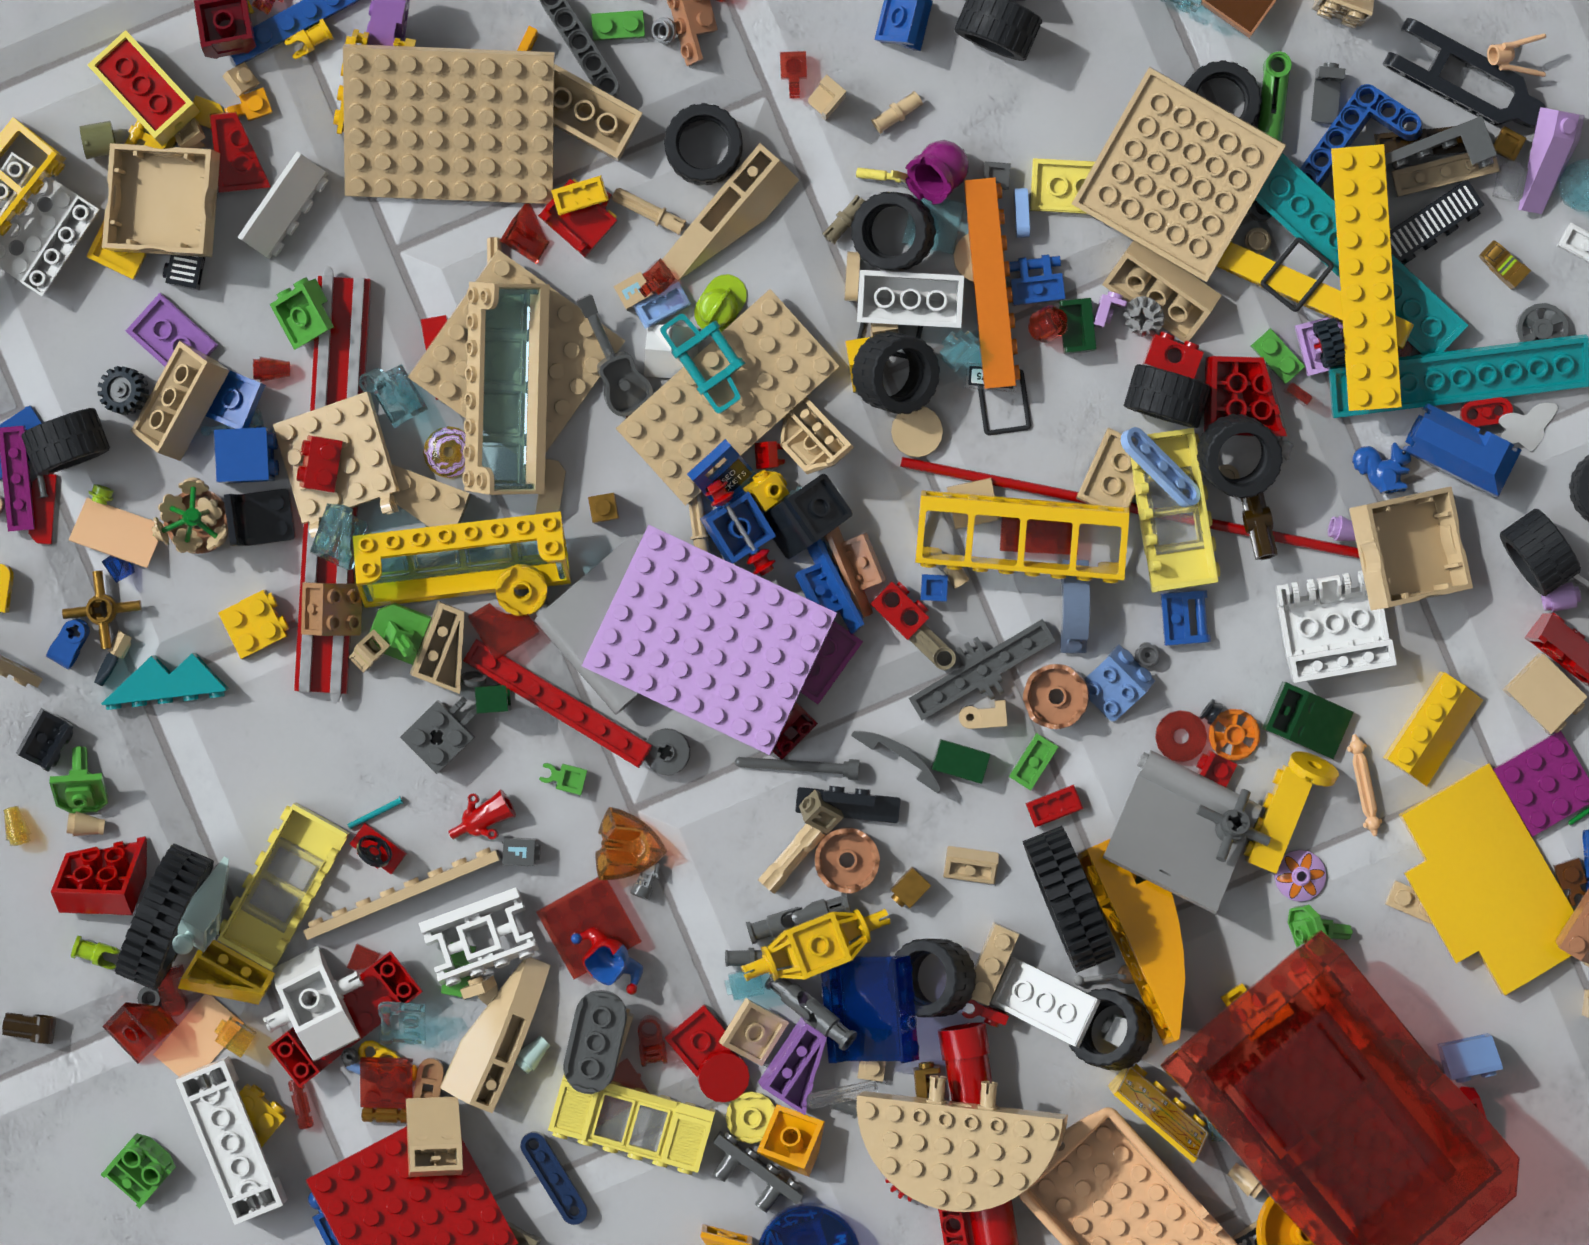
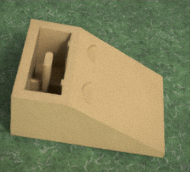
[1312,0,1374,28]
[406,1097,463,1177]

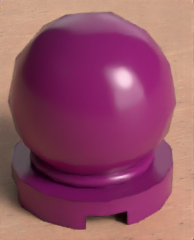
[905,140,969,205]

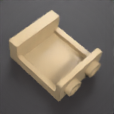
[1502,653,1587,734]

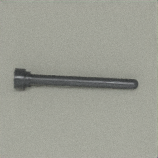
[735,757,860,780]

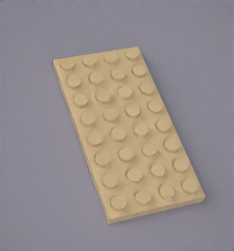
[616,289,839,506]

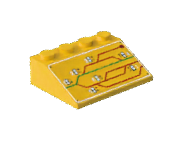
[1108,1063,1208,1164]

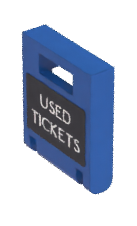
[687,439,756,507]

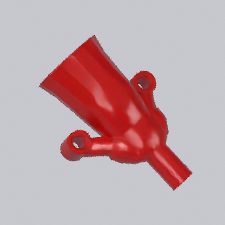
[448,789,516,840]

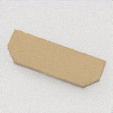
[535,459,566,514]

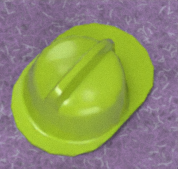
[694,274,747,332]

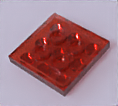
[536,874,642,979]

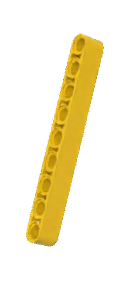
[1216,242,1414,349]

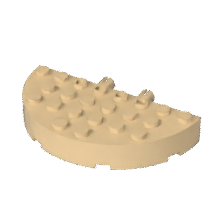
[857,1075,1068,1212]

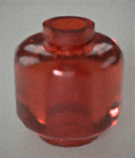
[1028,305,1068,343]

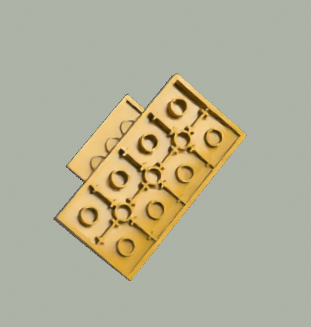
[1398,763,1574,996]

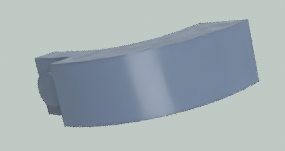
[1060,560,1090,653]

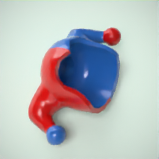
[571,927,643,995]

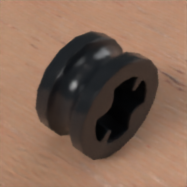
[1199,699,1223,725]

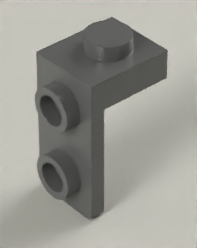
[1311,62,1346,124]

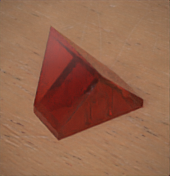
[500,203,549,264]

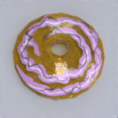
[423,426,466,478]

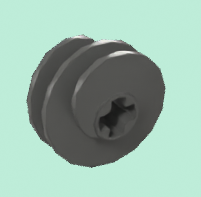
[645,728,691,775]

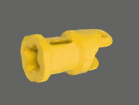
[284,19,334,59]

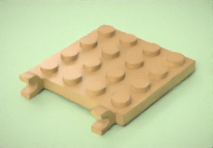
[273,392,400,539]

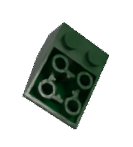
[1262,681,1354,760]

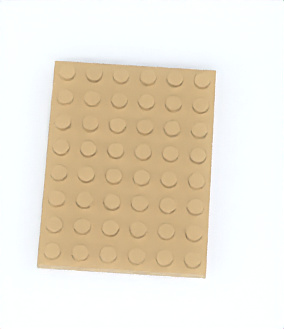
[343,44,555,204]

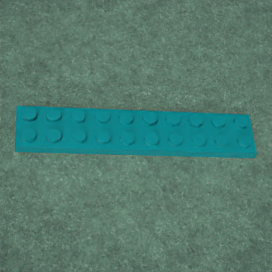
[1255,152,1469,354]
[1329,334,1589,418]

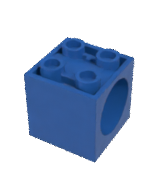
[214,427,279,484]

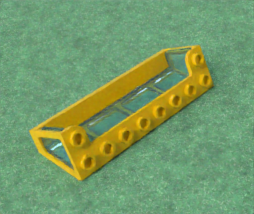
[353,511,571,608]

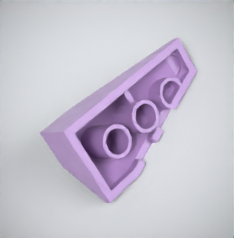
[1518,107,1585,214]

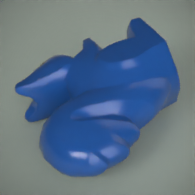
[1352,442,1411,494]

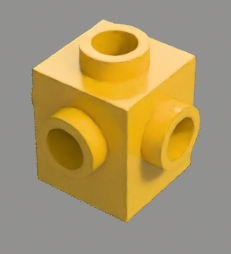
[743,470,790,511]

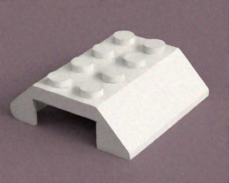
[1276,570,1397,683]

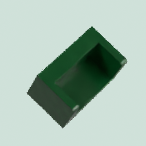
[1058,298,1096,354]
[475,685,511,713]
[931,739,991,784]

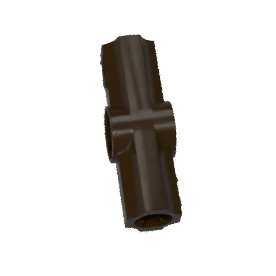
[1240,492,1278,561]

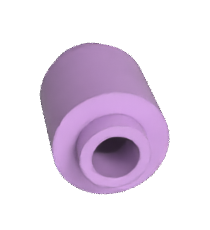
[1541,582,1581,612]

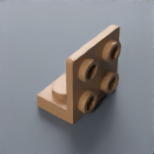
[301,582,362,636]

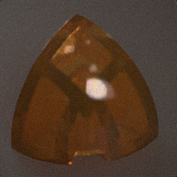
[595,807,667,880]

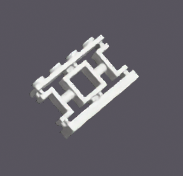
[418,887,539,987]

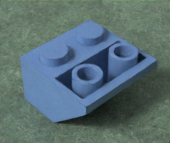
[1437,1033,1503,1083]

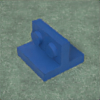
[874,0,933,51]

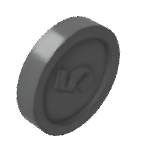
[460,671,487,687]

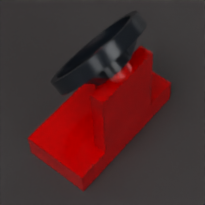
[350,823,407,874]

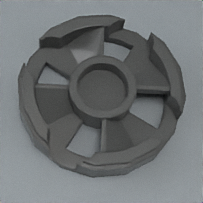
[1516,303,1569,342]

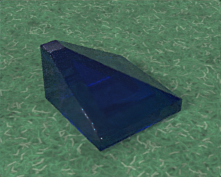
[102,555,135,583]

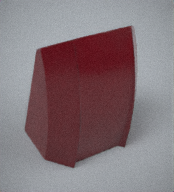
[194,0,256,59]

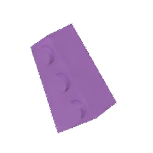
[758,1017,827,1115]

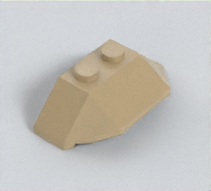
[780,397,854,475]

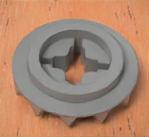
[1123,296,1164,337]

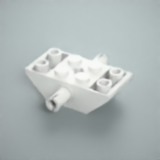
[263,946,364,1061]

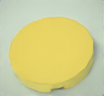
[726,1091,775,1144]

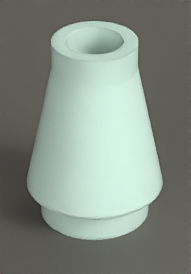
[515,1035,550,1074]

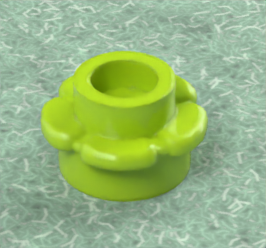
[89,484,114,505]

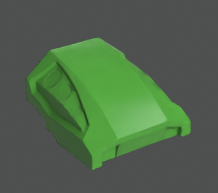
[101,1133,176,1209]

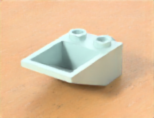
[172,856,229,955]

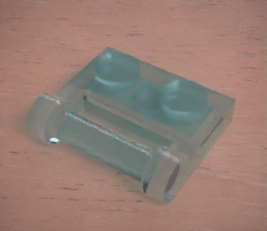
[378,1001,426,1046]

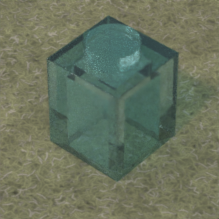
[725,970,765,1001]

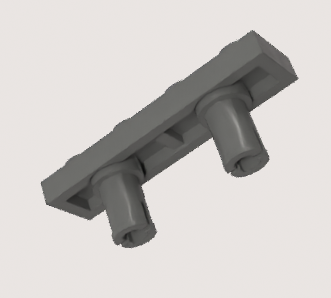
[713,1131,803,1213]

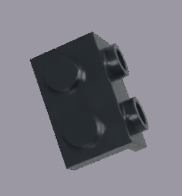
[16,708,73,772]

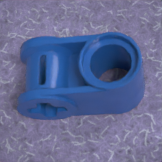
[46,619,90,670]

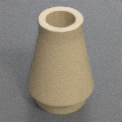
[66,811,105,837]
[1227,1162,1267,1199]

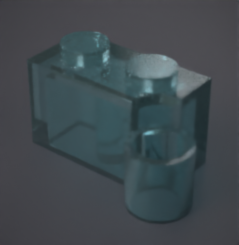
[359,364,428,428]

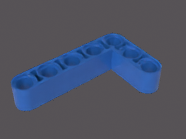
[1300,84,1422,188]

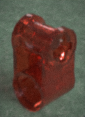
[638,1015,668,1067]

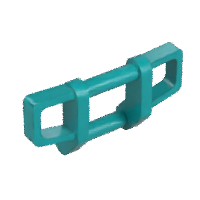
[660,314,746,414]

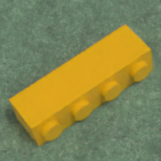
[1243,765,1313,874]

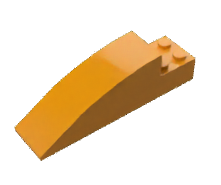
[1077,838,1185,1046]

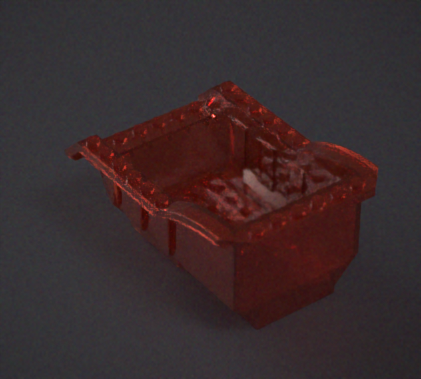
[1160,930,1520,1245]

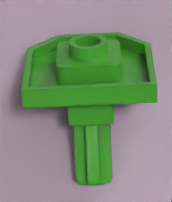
[369,603,431,665]
[49,746,108,813]
[1287,904,1353,959]

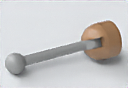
[1074,964,1135,986]

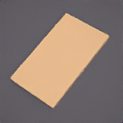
[69,498,164,568]
[153,994,244,1077]

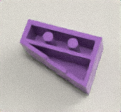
[366,0,410,46]

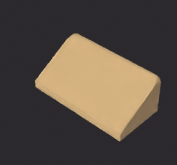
[943,846,999,884]

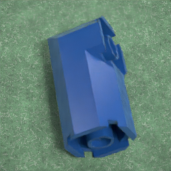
[1402,404,1522,497]

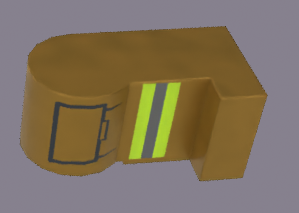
[1479,240,1531,289]

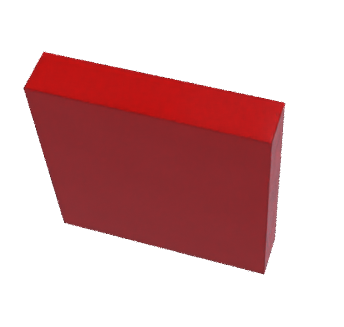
[664,1004,730,1077]

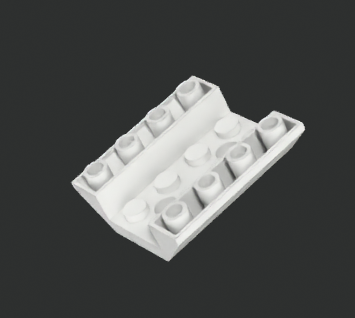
[0,152,100,297]

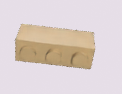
[971,922,1019,1006]

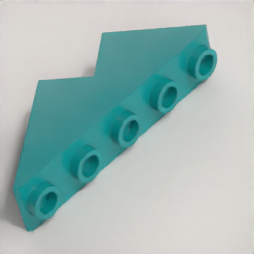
[101,653,229,710]

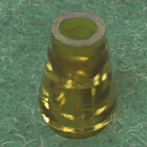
[3,806,31,846]

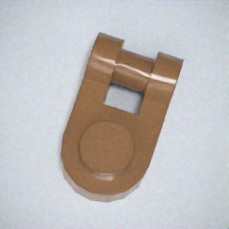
[413,1058,444,1098]

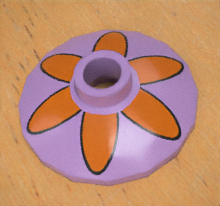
[1274,850,1326,902]

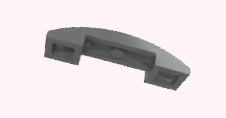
[851,731,941,794]

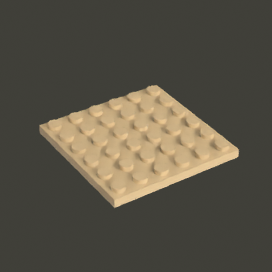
[1072,67,1286,282]
[408,250,625,455]

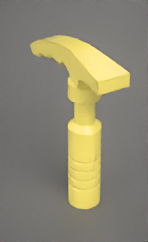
[856,167,908,183]

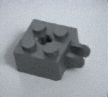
[400,697,478,774]

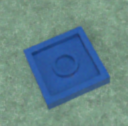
[205,370,266,429]

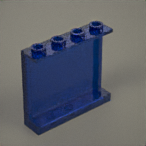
[821,955,919,1063]

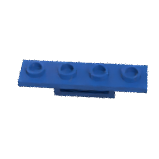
[795,539,864,635]

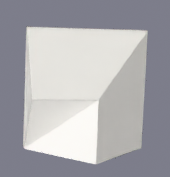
[644,325,700,379]

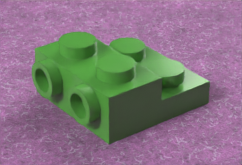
[270,277,334,350]

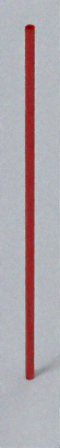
[900,457,1360,559]

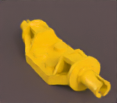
[741,908,891,982]

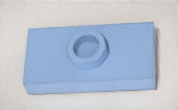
[633,282,691,329]

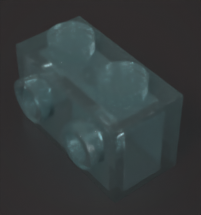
[937,330,980,373]

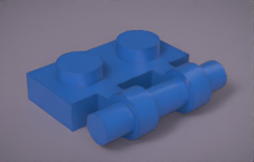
[1009,254,1065,306]

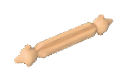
[1347,734,1382,836]

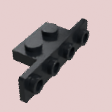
[795,786,901,823]

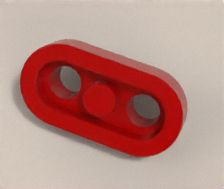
[1460,397,1513,427]

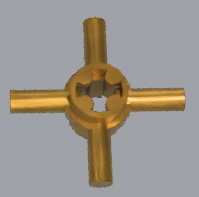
[62,570,142,649]

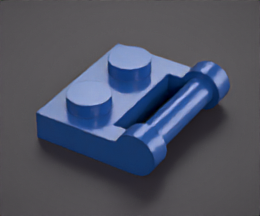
[1160,590,1211,646]

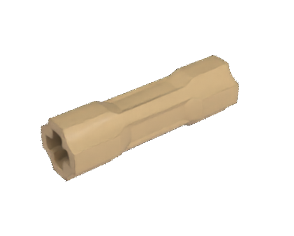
[758,824,825,894]

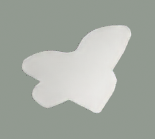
[1499,403,1558,451]

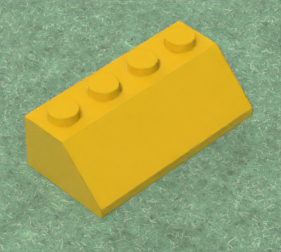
[1383,672,1483,787]

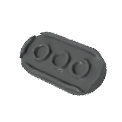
[563,990,627,1094]

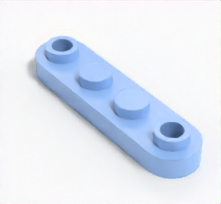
[1121,427,1200,508]

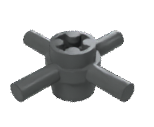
[1196,789,1271,862]

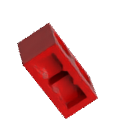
[870,581,929,640]

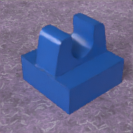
[921,574,948,601]

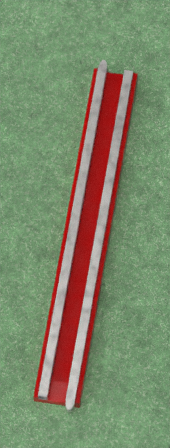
[294,266,371,704]

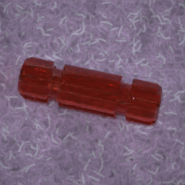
[288,1079,314,1129]

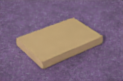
[1076,428,1135,508]

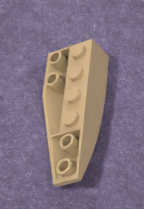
[659,144,799,281]
[440,957,551,1113]

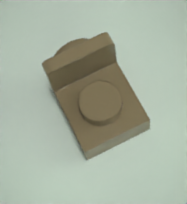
[799,790,844,834]

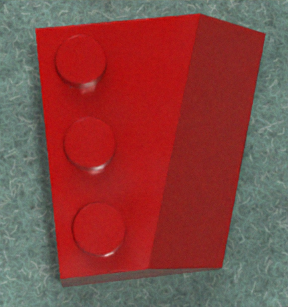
[1204,356,1287,437]
[51,836,147,915]

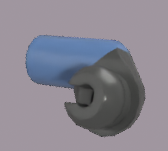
[341,1047,374,1078]

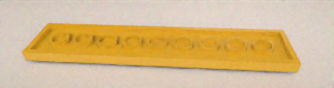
[1331,144,1402,411]

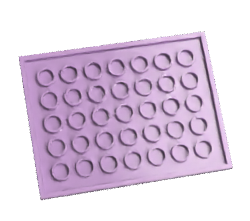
[582,525,838,756]

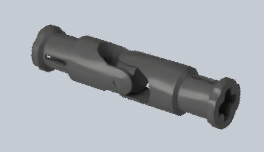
[746,893,851,945]
[765,969,857,1051]

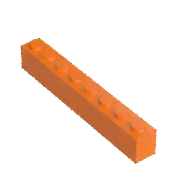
[964,177,1020,389]

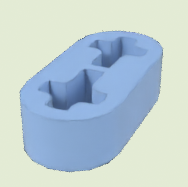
[1014,188,1030,238]

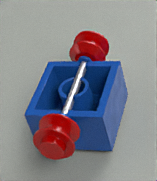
[700,479,776,576]

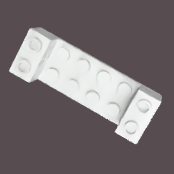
[176,1056,288,1225]

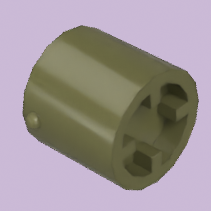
[79,121,116,159]

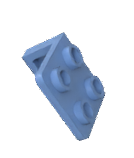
[1085,645,1155,721]

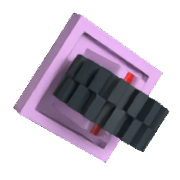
[1294,317,1346,376]

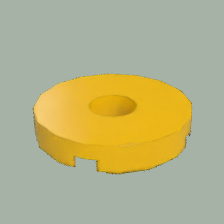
[496,564,547,616]
[1288,751,1339,787]

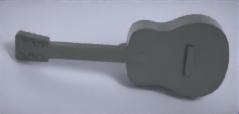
[577,294,653,416]

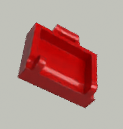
[538,179,617,258]

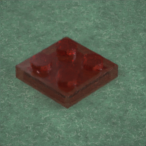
[360,1057,413,1109]

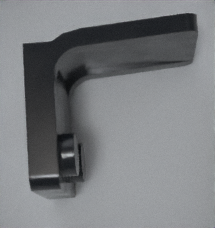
[763,474,853,559]
[224,489,296,547]

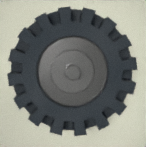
[97,366,149,415]

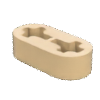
[844,251,860,301]

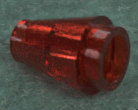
[253,356,290,382]

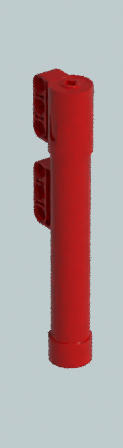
[938,1022,1019,1245]

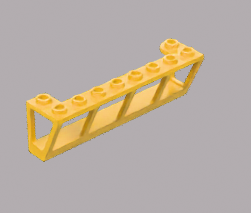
[0,117,67,236]
[915,490,1130,583]

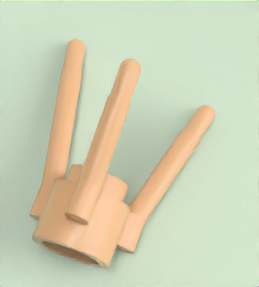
[1487,34,1546,77]

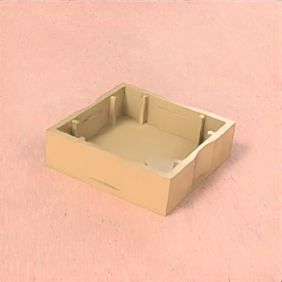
[102,143,220,257]
[1349,486,1473,610]

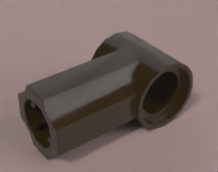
[2,1012,57,1044]

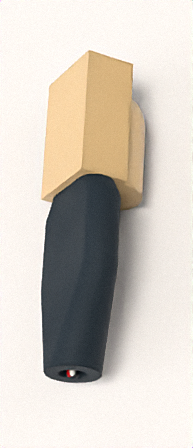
[94,630,132,686]

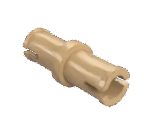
[871,91,923,134]

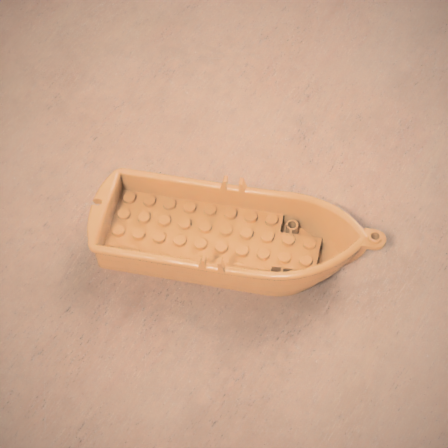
[1018,1107,1238,1245]

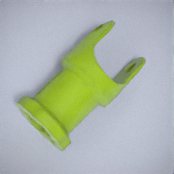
[71,935,120,969]

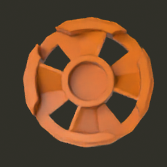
[1208,709,1260,760]

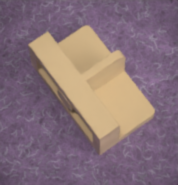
[808,74,846,121]

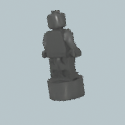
[630,850,661,900]

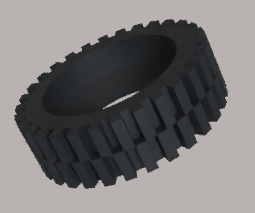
[1023,825,1116,973]
[115,843,214,991]

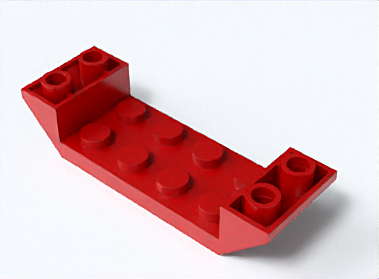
[268,951,423,1088]

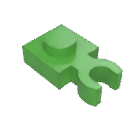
[539,763,588,795]

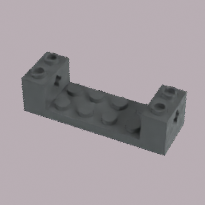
[1385,116,1497,169]

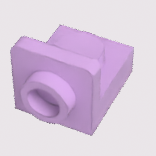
[1094,291,1127,329]

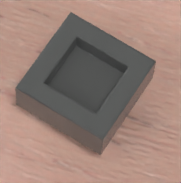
[983,161,1011,190]

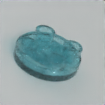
[1559,159,1589,212]

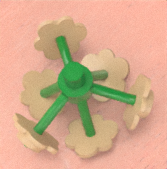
[152,477,228,553]

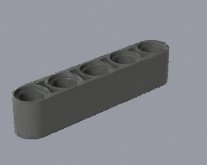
[540,0,620,97]

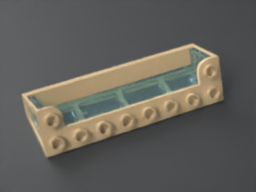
[463,282,550,495]

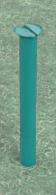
[347,795,404,830]

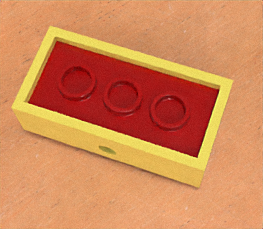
[88,30,201,146]

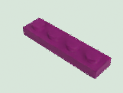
[0,426,35,532]

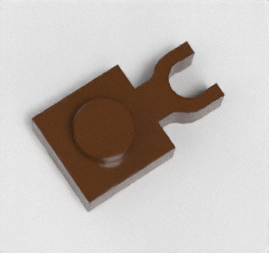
[1553,857,1587,906]

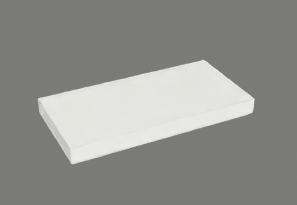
[990,957,1101,1048]

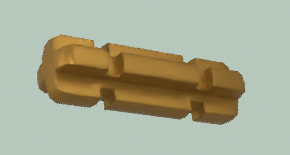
[361,1107,407,1123]

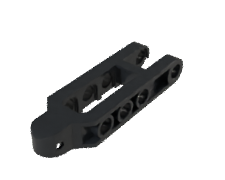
[1383,18,1546,128]

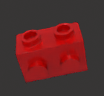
[296,435,343,493]

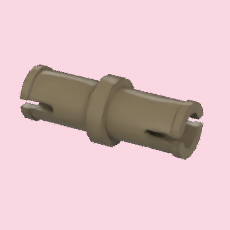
[822,195,864,245]

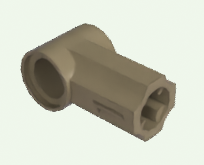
[909,623,956,670]

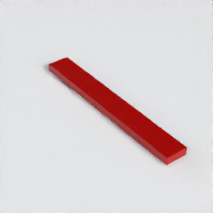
[463,639,653,768]

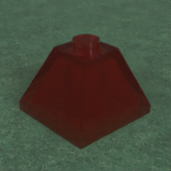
[102,1002,178,1064]

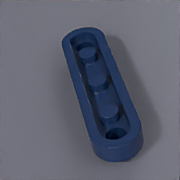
[520,1131,588,1225]

